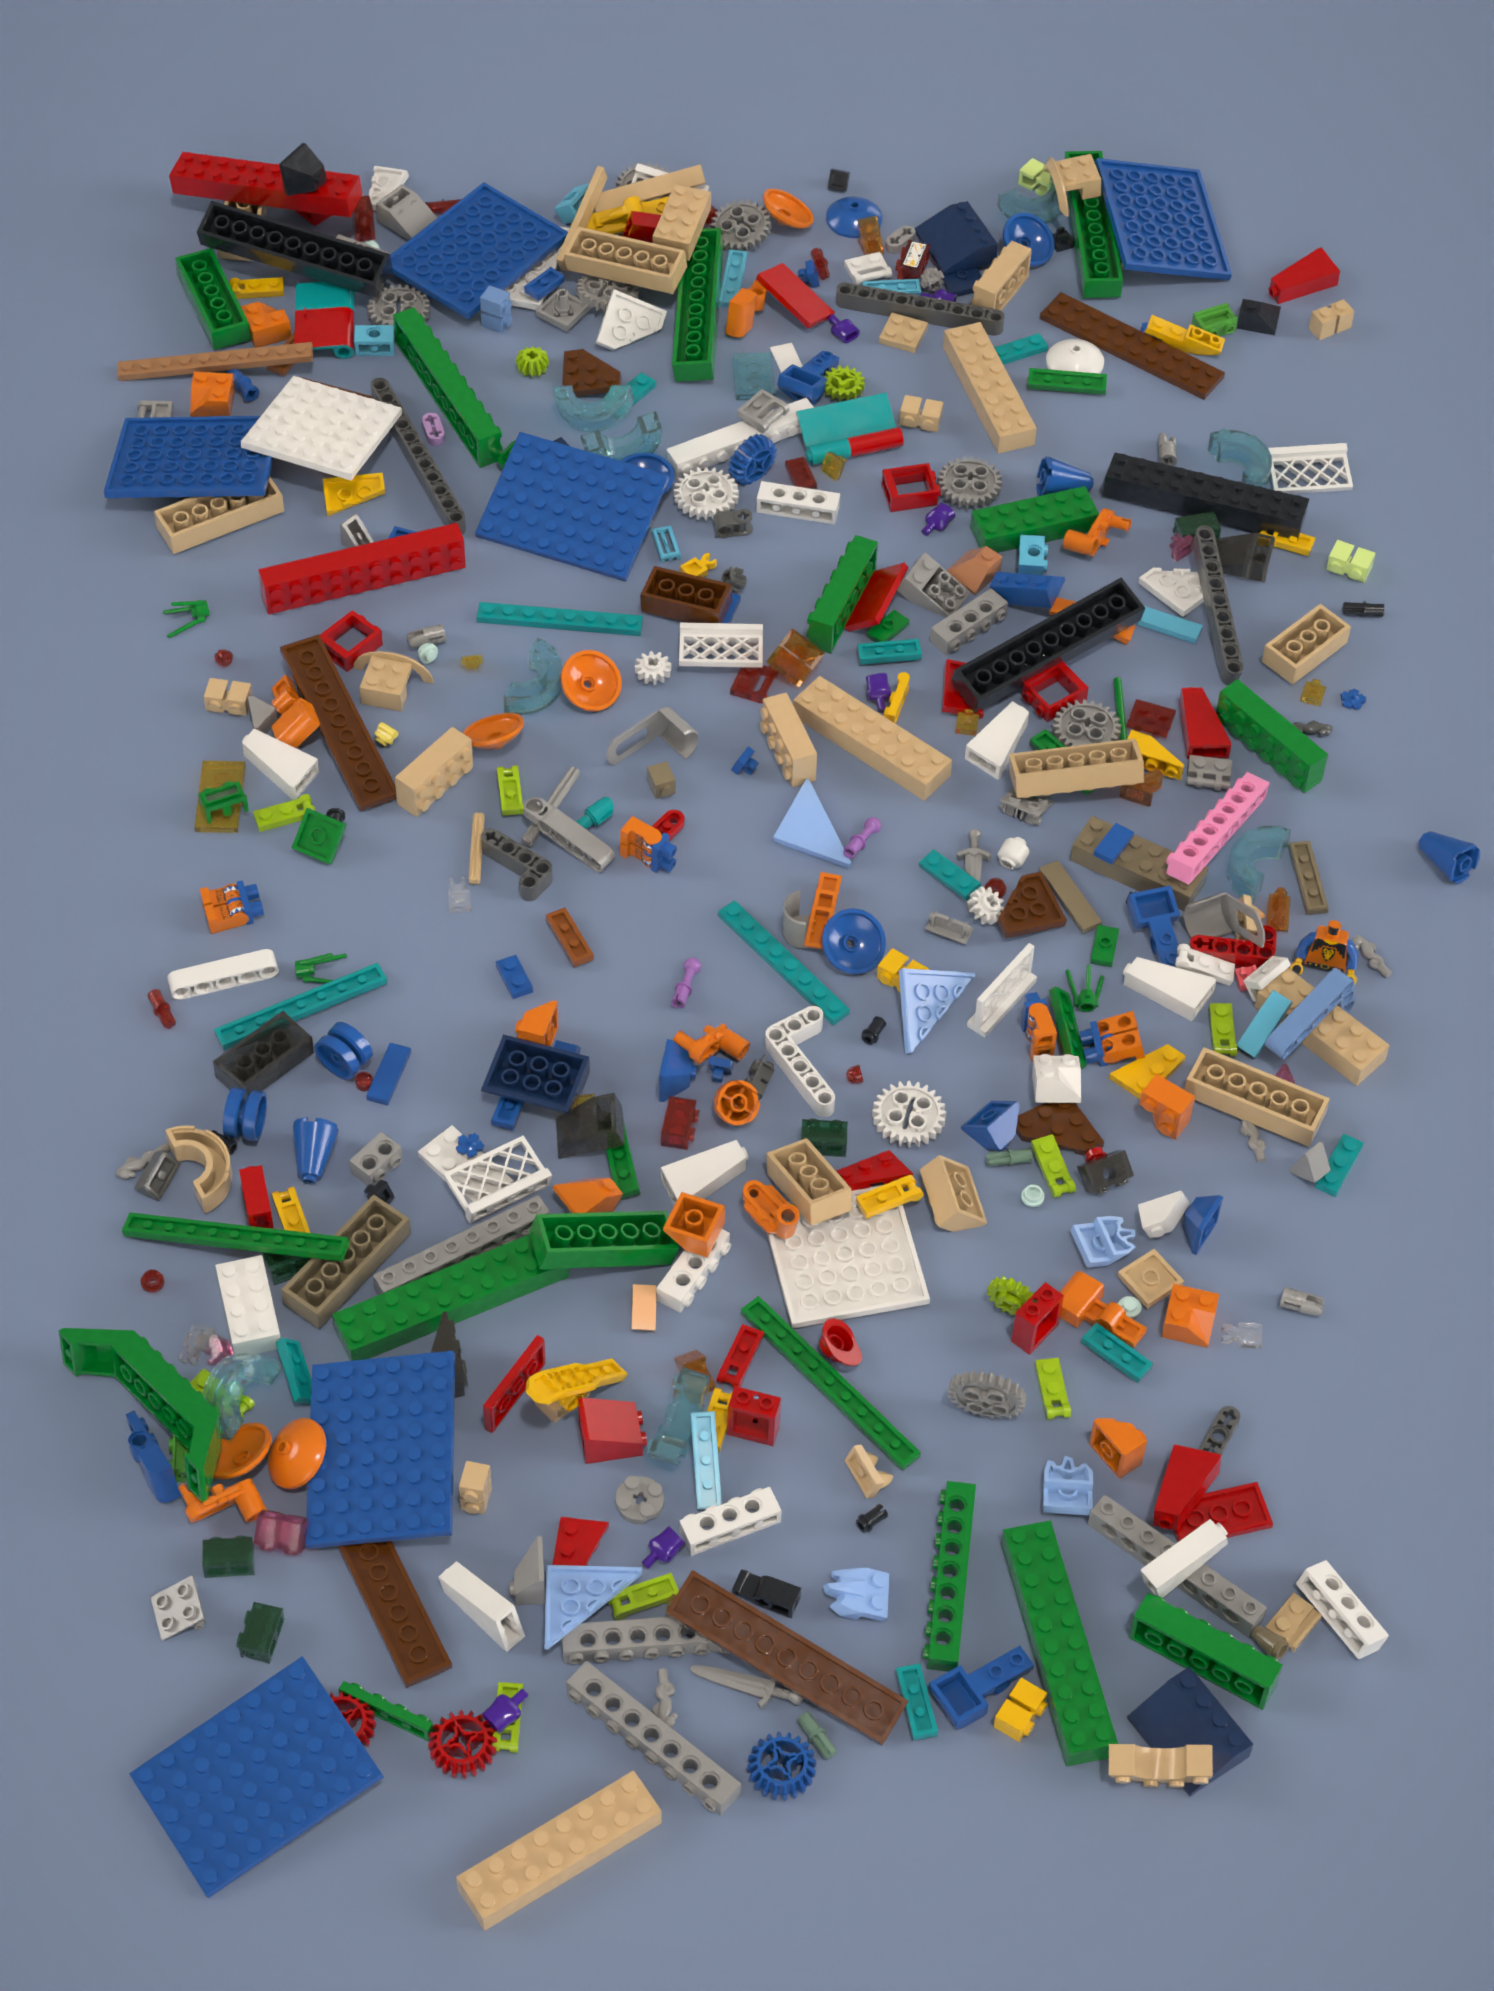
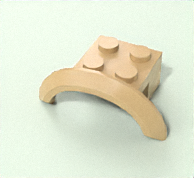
[1043,154,1101,216]
[353,651,434,712]

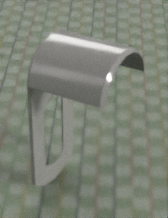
[606,707,698,766]
[782,890,852,949]
[1184,892,1265,948]

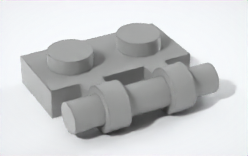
[1187,755,1232,791]

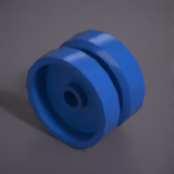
[314,1022,373,1080]
[223,1087,267,1142]

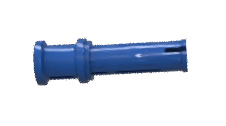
[224,369,259,402]

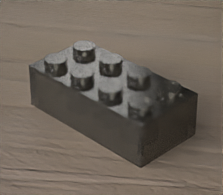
[213,1011,314,1095]

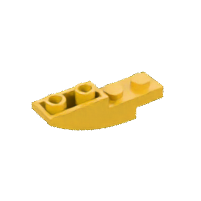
[1145,315,1225,355]

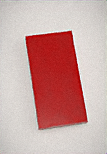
[756,263,835,328]
[844,562,908,632]
[483,1335,546,1433]
[1173,1482,1273,1543]

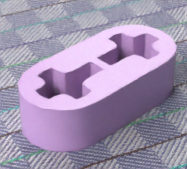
[422,413,445,446]

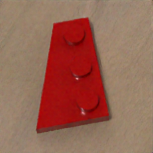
[942,659,984,719]
[836,1150,913,1191]
[552,1516,609,1566]

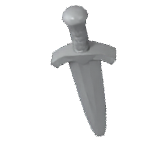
[956,829,991,914]
[690,1665,803,1710]

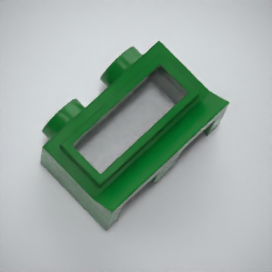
[198,781,249,824]

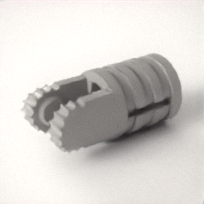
[1158,432,1177,466]
[406,624,446,648]
[1279,1286,1324,1316]

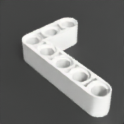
[765,1006,835,1118]

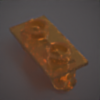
[1266,887,1291,932]

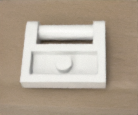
[844,252,892,285]

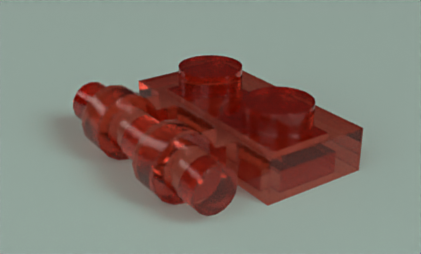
[1126,699,1176,738]

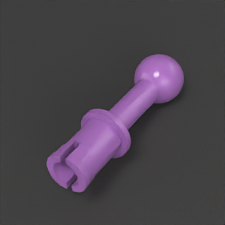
[843,817,881,859]
[671,957,701,1008]

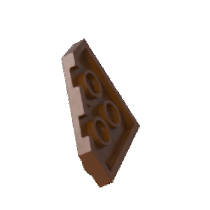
[562,349,622,398]
[997,872,1067,938]
[1016,1103,1104,1156]

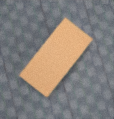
[631,1284,656,1331]

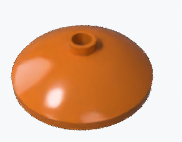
[763,188,814,229]
[561,650,622,712]
[463,713,524,749]
[268,1418,326,1489]
[213,1423,272,1479]

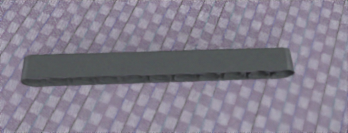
[371,378,466,535]

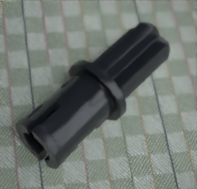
[1342,601,1384,617]

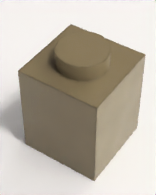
[647,761,676,799]

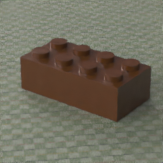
[640,566,732,623]

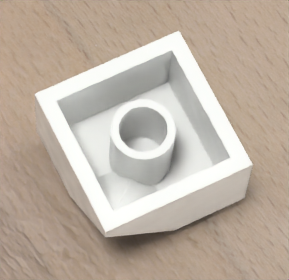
[1032,1054,1081,1103]

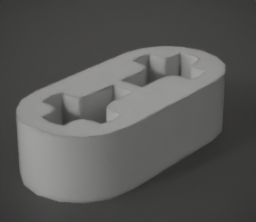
[885,225,915,254]

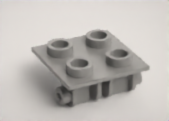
[1000,787,1054,826]
[151,1575,206,1641]

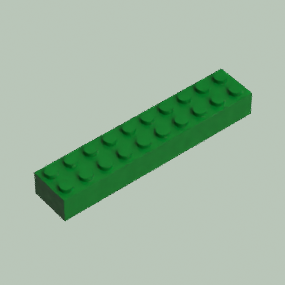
[1064,151,1123,298]
[672,228,724,382]
[393,307,503,468]
[332,1234,569,1361]
[1001,1520,1118,1767]

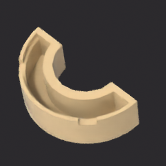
[165,1126,233,1214]
[1109,1744,1213,1788]

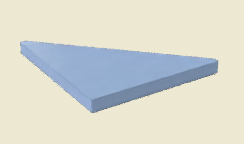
[773,779,851,869]
[899,968,976,1054]
[544,1565,642,1649]

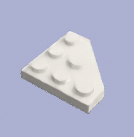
[595,289,667,351]
[1138,568,1226,617]

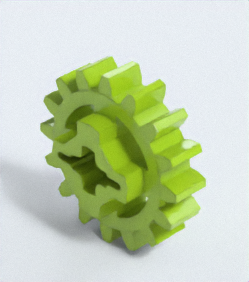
[823,365,865,402]
[986,1276,1037,1316]

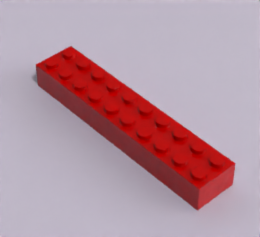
[169,152,363,218]
[258,523,466,615]

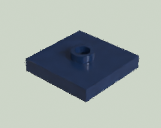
[938,267,982,296]

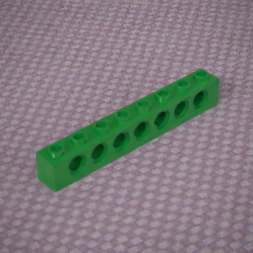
[923,1481,976,1672]

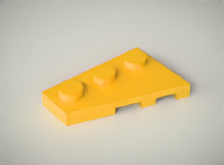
[323,473,385,516]
[1109,1044,1186,1099]

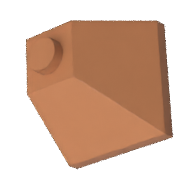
[946,546,1002,596]

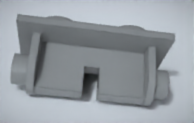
[925,911,974,945]

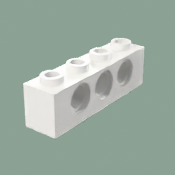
[756,481,840,525]
[656,1229,731,1313]
[679,1487,782,1556]
[1296,1560,1389,1660]

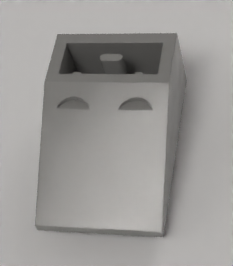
[376,184,437,241]
[897,552,971,618]

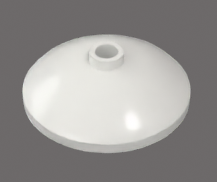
[1046,339,1104,374]

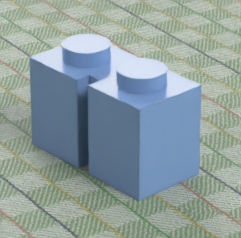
[480,285,512,333]

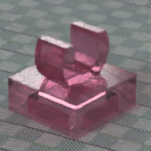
[1170,534,1194,562]
[204,1334,235,1366]

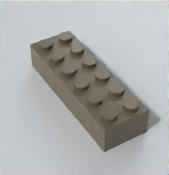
[1070,816,1208,911]
[281,1195,411,1329]

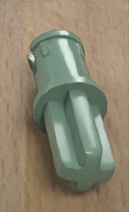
[986,1148,1033,1166]
[797,1712,837,1759]

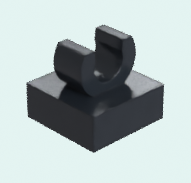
[827,168,850,192]
[1052,227,1075,252]
[364,1180,395,1204]

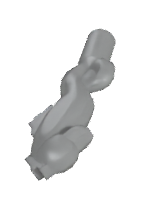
[1352,934,1392,978]
[1239,1119,1266,1163]
[116,1143,170,1179]
[652,1668,678,1728]

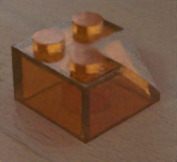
[766,628,825,687]

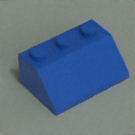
[990,572,1065,608]

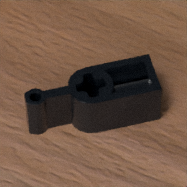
[732,1569,801,1619]

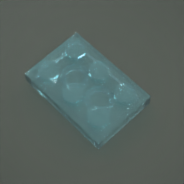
[733,352,775,400]

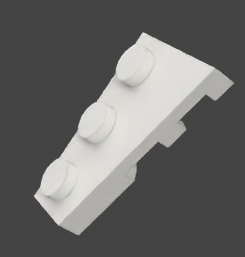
[367,166,409,210]

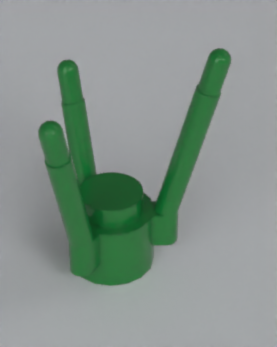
[163,600,210,638]
[295,953,347,984]
[1066,964,1104,1012]

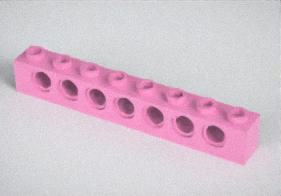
[1166,772,1270,885]

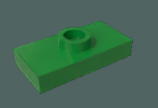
[867,610,910,642]
[1090,925,1119,967]

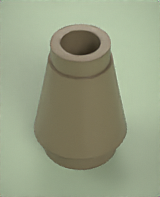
[1251,1625,1289,1660]

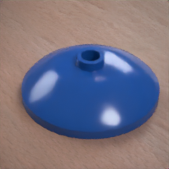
[826,196,882,238]
[1003,213,1054,267]
[621,453,674,494]
[822,908,886,974]

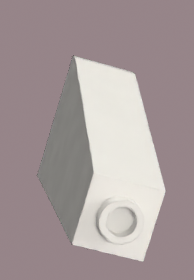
[965,701,1029,780]
[242,729,319,800]
[1123,957,1217,1022]
[661,1140,748,1205]
[1141,1519,1228,1598]
[438,1561,525,1652]

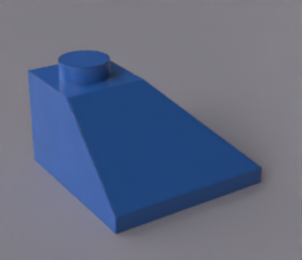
[659,1039,697,1102]
[961,1101,1019,1151]
[1183,1195,1223,1255]

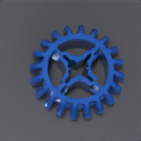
[728,434,777,486]
[747,1731,816,1801]

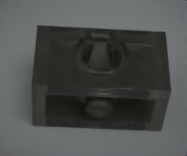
[1077,1150,1134,1195]

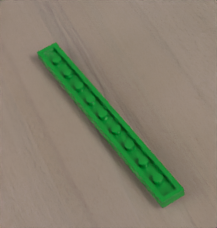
[122,1212,350,1262]
[741,1296,921,1471]

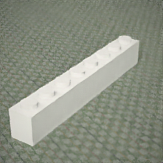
[666,397,814,478]

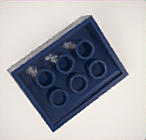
[915,201,998,274]
[481,1034,590,1114]
[1127,1666,1253,1797]

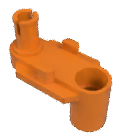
[1063,508,1132,557]
[673,1023,751,1065]
[742,1180,800,1239]
[178,1478,268,1523]

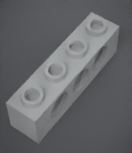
[930,589,1008,656]

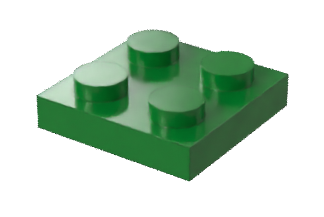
[291,808,347,864]

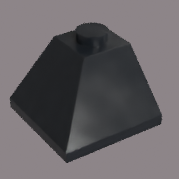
[279,143,327,196]
[1237,299,1281,336]

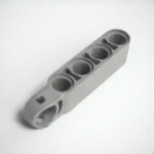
[523,797,615,872]

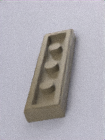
[1288,841,1329,915]
[1039,860,1102,934]

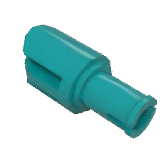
[575,797,614,829]

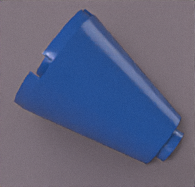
[1036,456,1094,496]
[1419,831,1480,884]
[293,1117,339,1184]

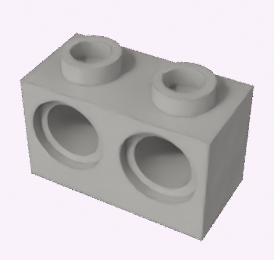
[349,1132,402,1186]

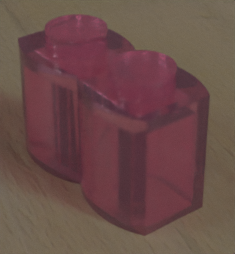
[254,1510,310,1555]

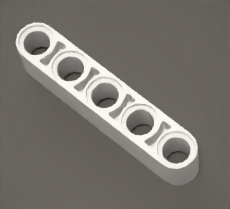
[167,949,279,1000]

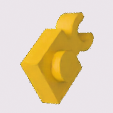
[679,553,717,577]

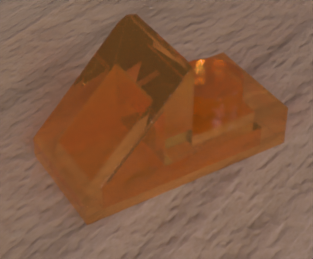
[857,216,884,255]
[1120,769,1163,807]
[674,1350,716,1398]

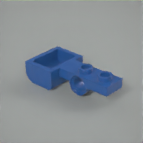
[777,350,839,401]
[1127,885,1180,968]
[125,1410,181,1503]
[929,1645,1034,1729]

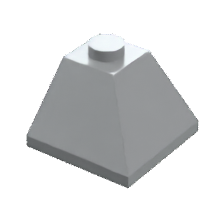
[509,1536,545,1605]

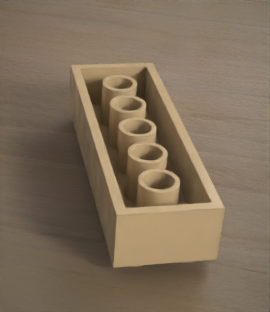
[564,227,687,294]
[154,476,284,554]
[1009,739,1144,798]
[1255,968,1390,1086]
[1184,1047,1330,1147]

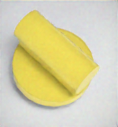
[374,722,399,746]

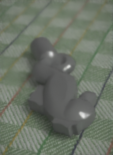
[1293,720,1333,736]

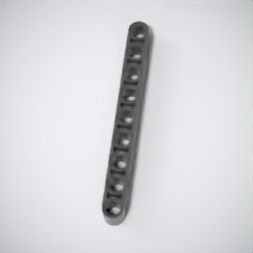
[836,282,1004,336]
[1192,525,1243,685]

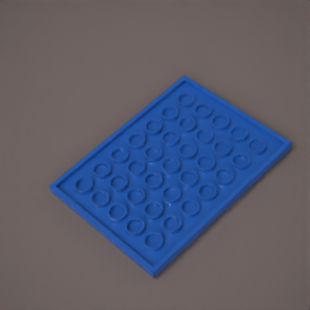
[1095,158,1232,280]
[390,182,568,319]
[104,416,274,499]
[475,432,669,581]
[305,1350,455,1549]
[129,1656,384,1898]

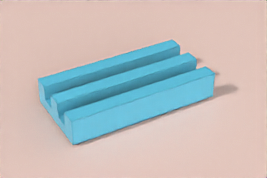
[651,526,681,563]

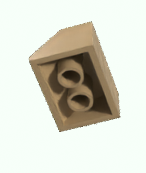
[919,1155,987,1232]

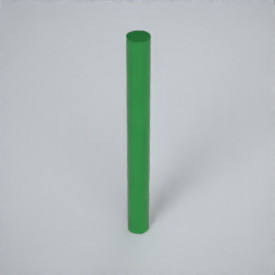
[1113,677,1128,740]

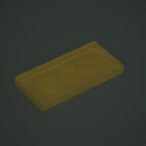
[194,761,246,833]

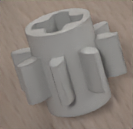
[920,267,944,292]

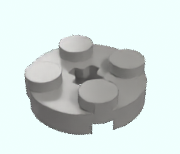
[615,1475,664,1524]

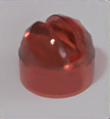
[214,649,233,667]
[846,1065,864,1084]
[355,1071,373,1092]

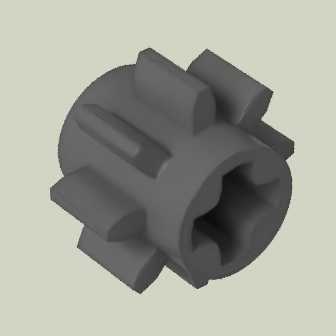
[721,567,747,593]

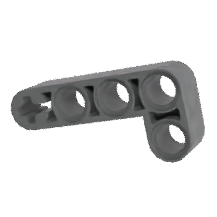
[481,828,553,901]

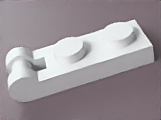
[1175,944,1235,986]

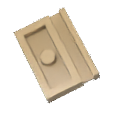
[1265,1593,1322,1652]

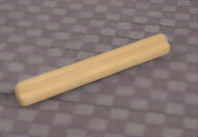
[468,812,485,885]

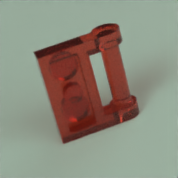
[730,665,780,704]

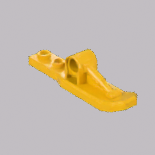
[586,196,669,235]
[526,1358,628,1412]

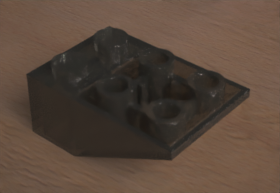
[1216,533,1276,582]
[556,1093,625,1159]
[431,1311,468,1398]

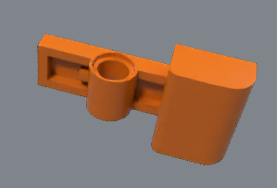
[725,280,768,337]
[271,675,321,748]
[1059,1271,1147,1349]

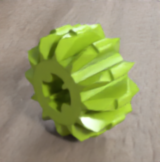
[516,346,549,378]

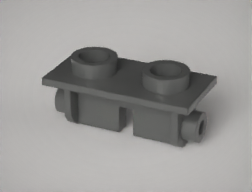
[744,1054,775,1100]

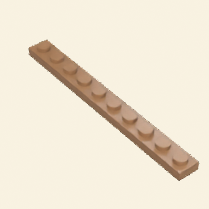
[117,342,313,381]

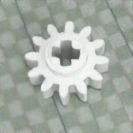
[635,651,671,685]
[967,886,1004,925]

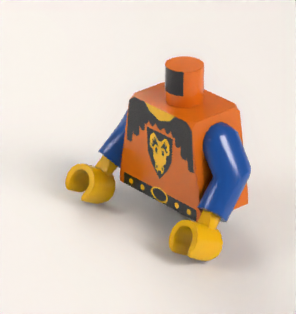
[1289,920,1358,984]

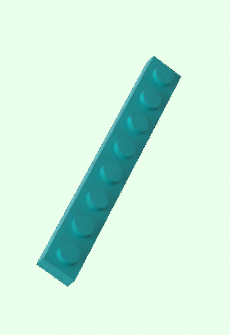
[477,602,643,636]
[718,900,850,1026]
[214,962,388,1050]

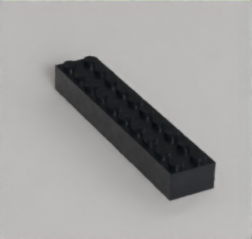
[197,201,392,298]
[1102,452,1309,541]
[951,577,1146,713]

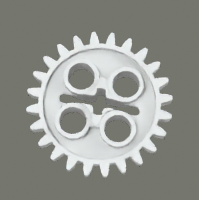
[674,467,739,521]
[872,1081,946,1148]

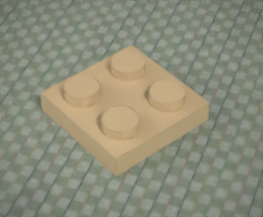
[879,313,928,353]
[1117,1249,1184,1309]

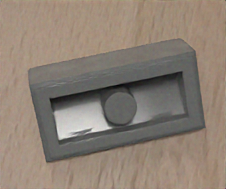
[134,1150,181,1201]

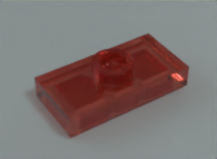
[785,456,817,489]

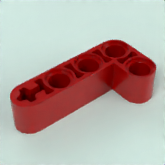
[1189,925,1277,969]

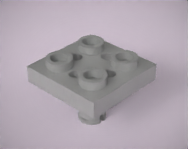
[536,289,590,332]

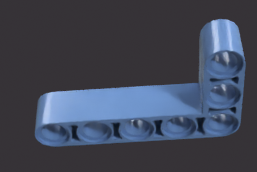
[1265,968,1355,1059]

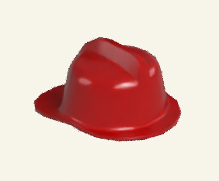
[819,1318,862,1366]

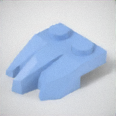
[1070,1216,1135,1268]
[1043,1456,1093,1515]
[823,1568,889,1622]

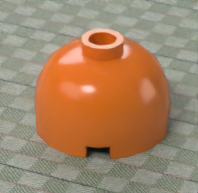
[713,1080,760,1125]

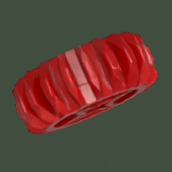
[330,1691,376,1747]
[428,1710,497,1779]

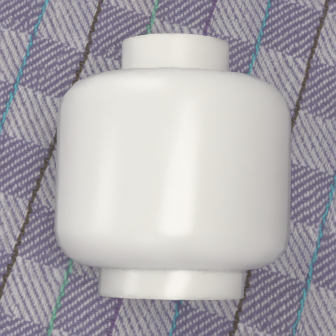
[997,837,1030,870]

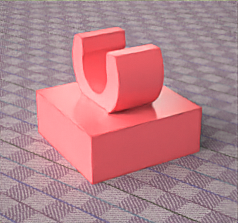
[1234,965,1257,992]

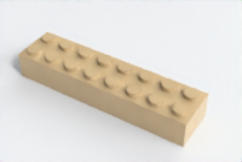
[943,322,1037,454]
[793,676,952,801]
[456,1770,662,1931]

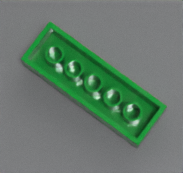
[175,248,251,350]
[970,486,1099,553]
[806,535,878,654]
[1216,679,1328,793]
[529,1211,679,1269]
[1129,1593,1283,1710]

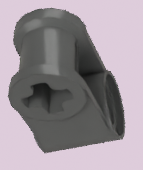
[713,509,753,538]

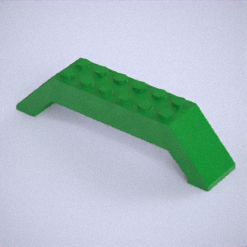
[58,1328,222,1503]

